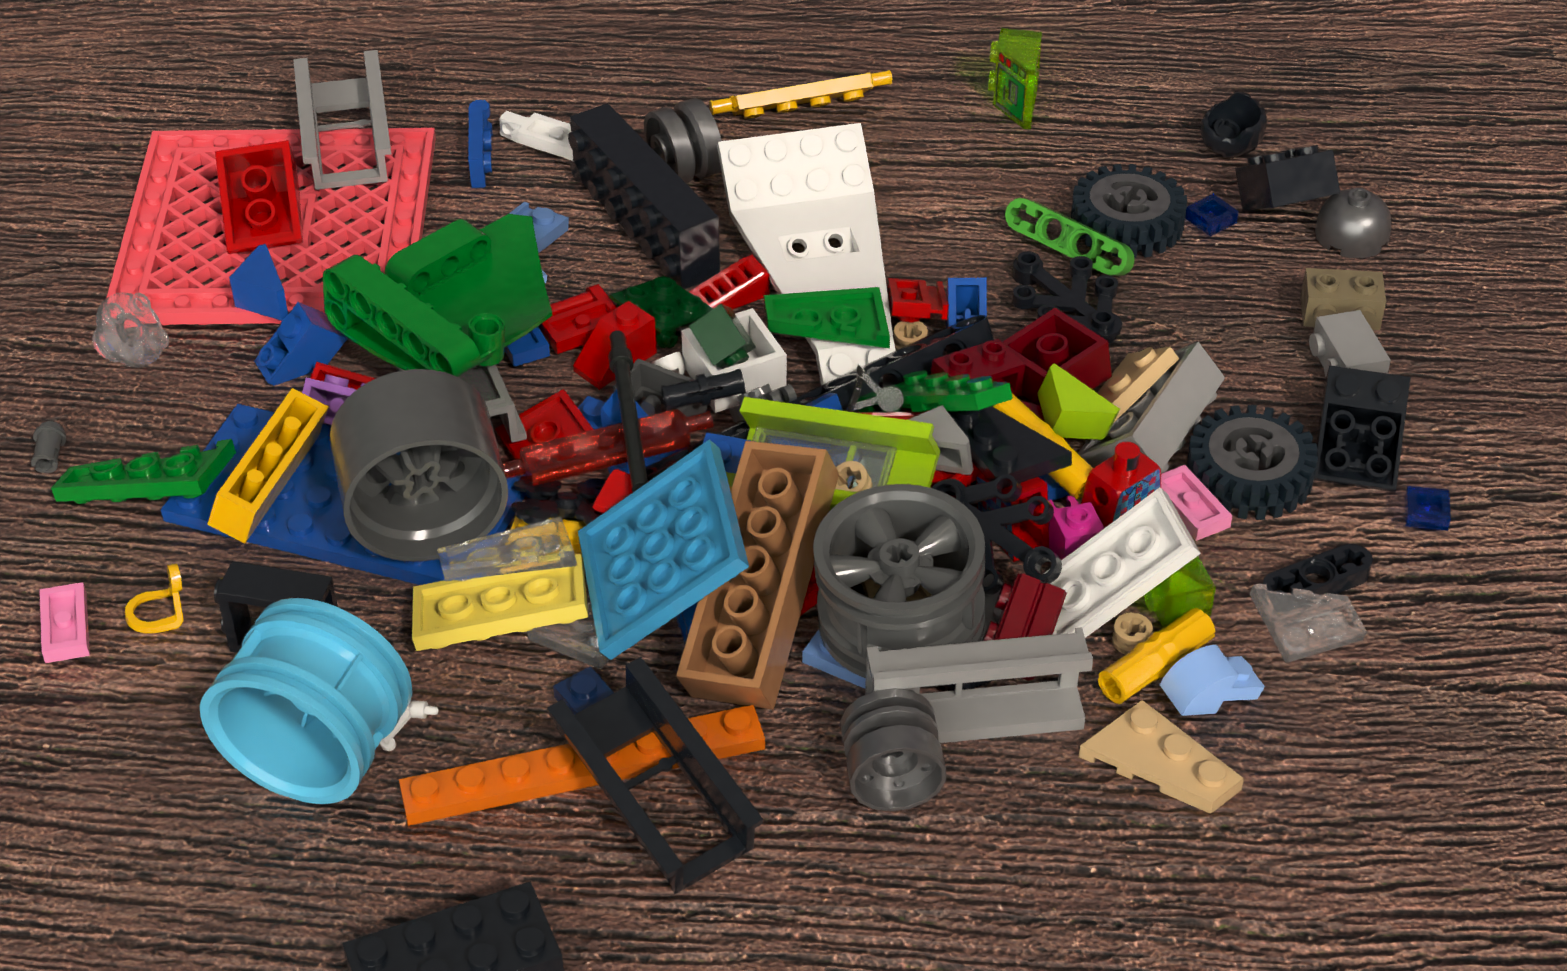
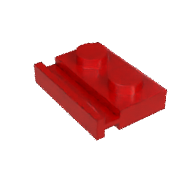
[887,278,949,322]

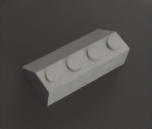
[1078,342,1225,474]

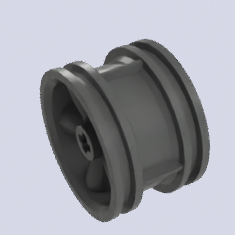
[813,484,985,678]

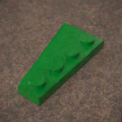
[856,371,1013,412]

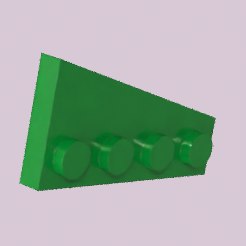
[51,439,236,504]

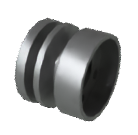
[840,688,946,811]

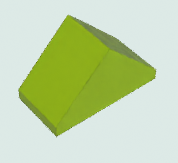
[1038,363,1120,440]

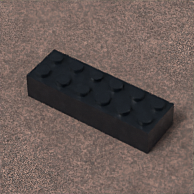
[568,103,720,289]

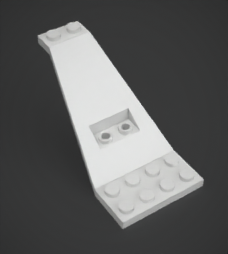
[717,123,896,385]

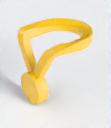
[125,563,183,634]

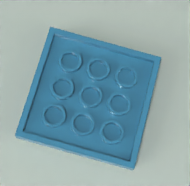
[578,439,749,660]

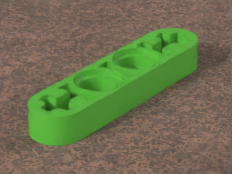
[1005,198,1135,277]

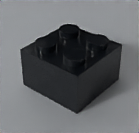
[1235,145,1340,211]

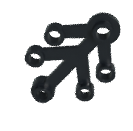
[1012,251,1122,343]
[932,474,1062,595]

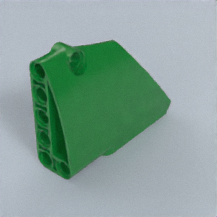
[323,214,552,377]

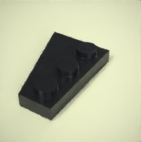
[947,406,1072,489]

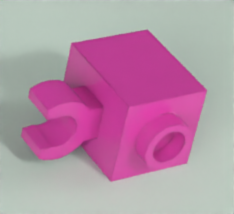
[1048,496,1104,560]

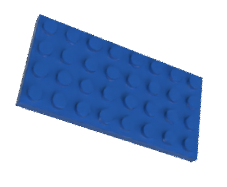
[161,404,531,585]

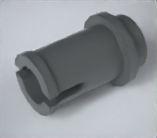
[31,421,66,473]

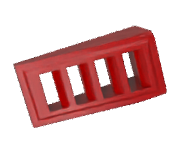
[689,255,770,310]

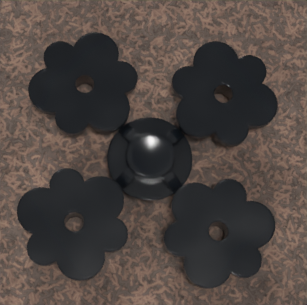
[511,475,606,525]

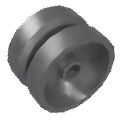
[644,98,722,183]

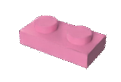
[1161,465,1232,541]
[40,582,90,663]

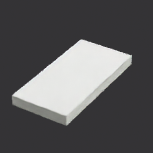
[1044,487,1201,638]

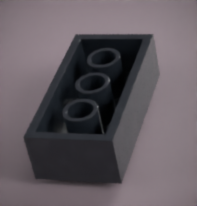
[342,881,564,971]

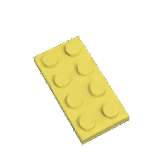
[412,553,588,651]

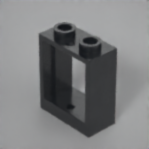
[214,561,338,653]

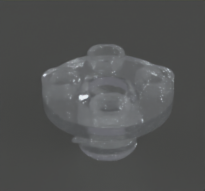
[92,292,169,368]

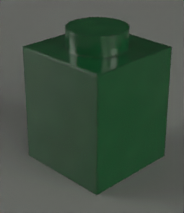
[689,304,756,369]

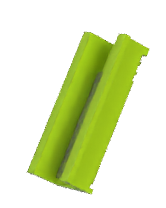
[726,397,941,511]

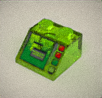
[988,28,1042,130]

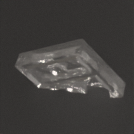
[1249,584,1367,663]

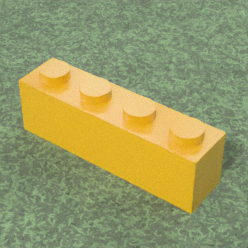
[207,388,329,544]

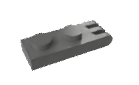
[729,384,797,423]

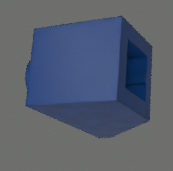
[254,302,347,386]

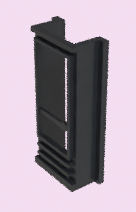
[547,657,763,894]

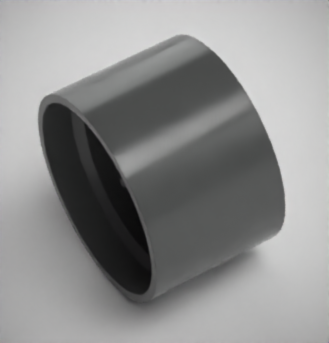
[330,369,508,562]

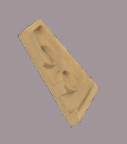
[1097,347,1179,422]
[1079,700,1244,814]

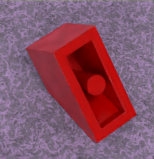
[573,301,657,390]

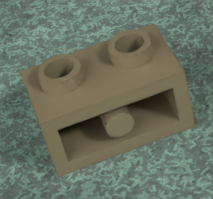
[1300,268,1386,330]

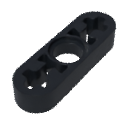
[1260,544,1373,613]

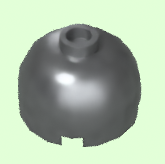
[1315,188,1391,258]

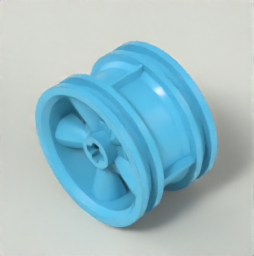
[200,598,412,804]

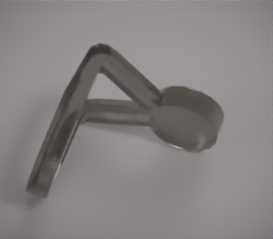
[846,364,904,412]

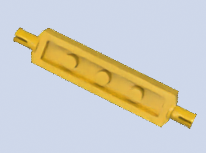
[709,70,892,119]

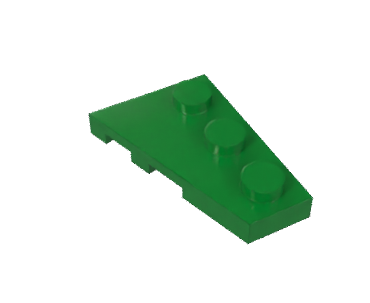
[764,287,890,349]

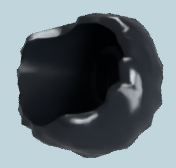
[1200,91,1267,158]

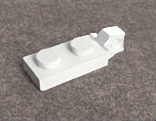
[499,111,573,161]

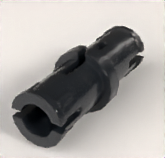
[661,369,746,411]

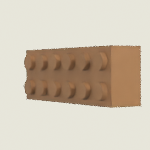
[676,441,839,710]

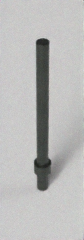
[608,331,648,492]

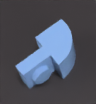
[1160,645,1265,716]

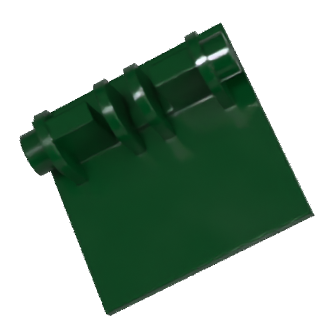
[609,276,713,348]

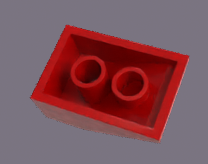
[215,140,303,254]

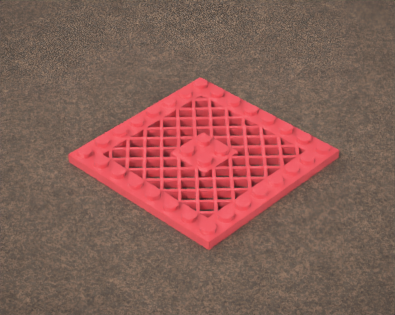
[102,128,436,326]

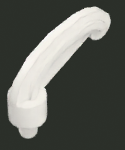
[379,700,439,751]

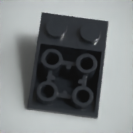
[1314,365,1411,492]

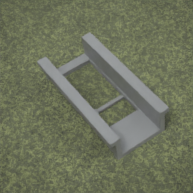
[293,50,392,190]
[865,627,1093,743]

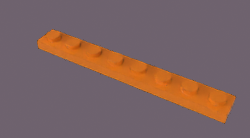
[399,705,765,826]

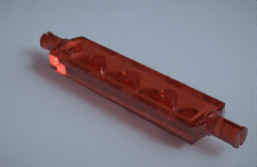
[502,409,714,486]

